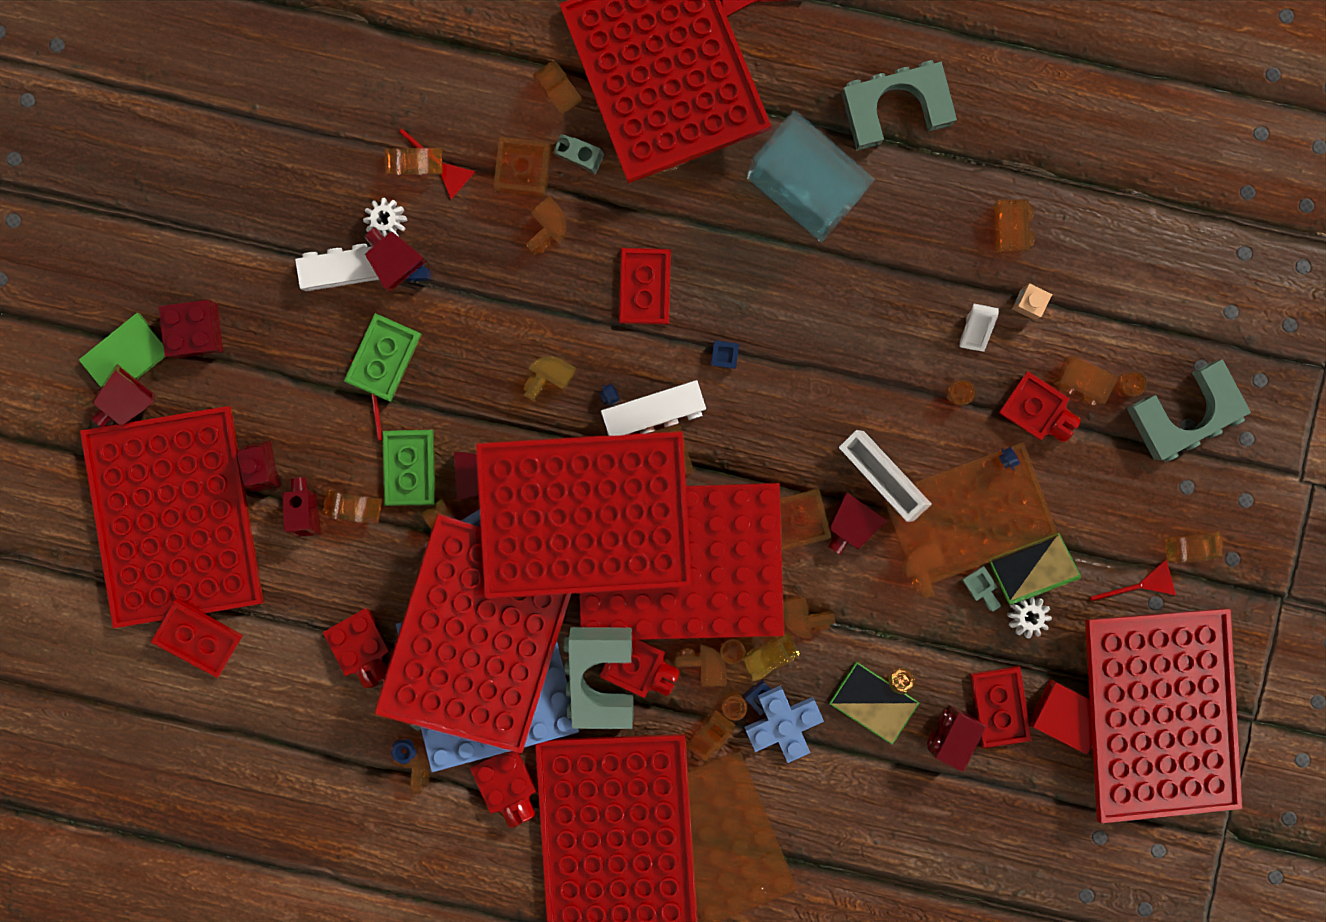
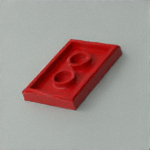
[619,248,671,325]
[150,599,243,678]
[970,666,1032,748]

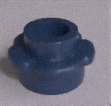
[599,383,620,407]
[999,446,1021,471]
[391,739,416,764]

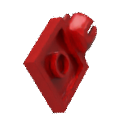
[999,371,1081,442]
[323,608,391,689]
[599,640,680,698]
[470,751,537,828]

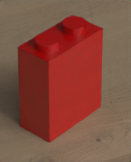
[1029,679,1093,755]

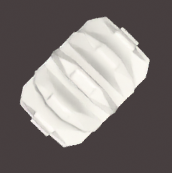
[363,198,407,237]
[1007,596,1052,638]

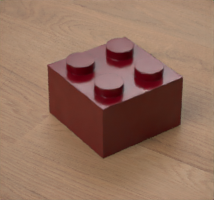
[158,300,224,359]
[927,705,986,772]

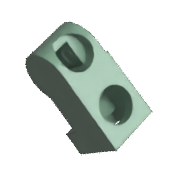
[552,134,604,175]

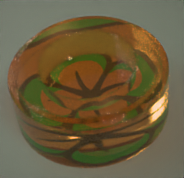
[888,668,915,695]

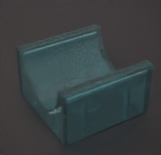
[747,111,874,243]

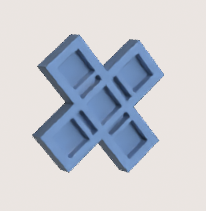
[745,685,824,763]

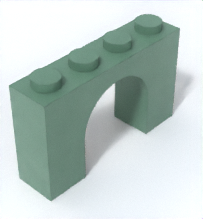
[841,60,957,151]
[1127,359,1251,462]
[564,627,634,729]

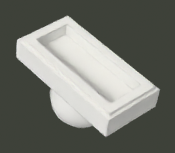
[960,304,999,352]

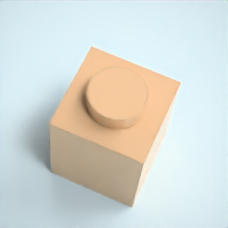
[1012,283,1052,320]

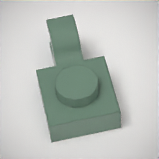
[961,566,1001,612]

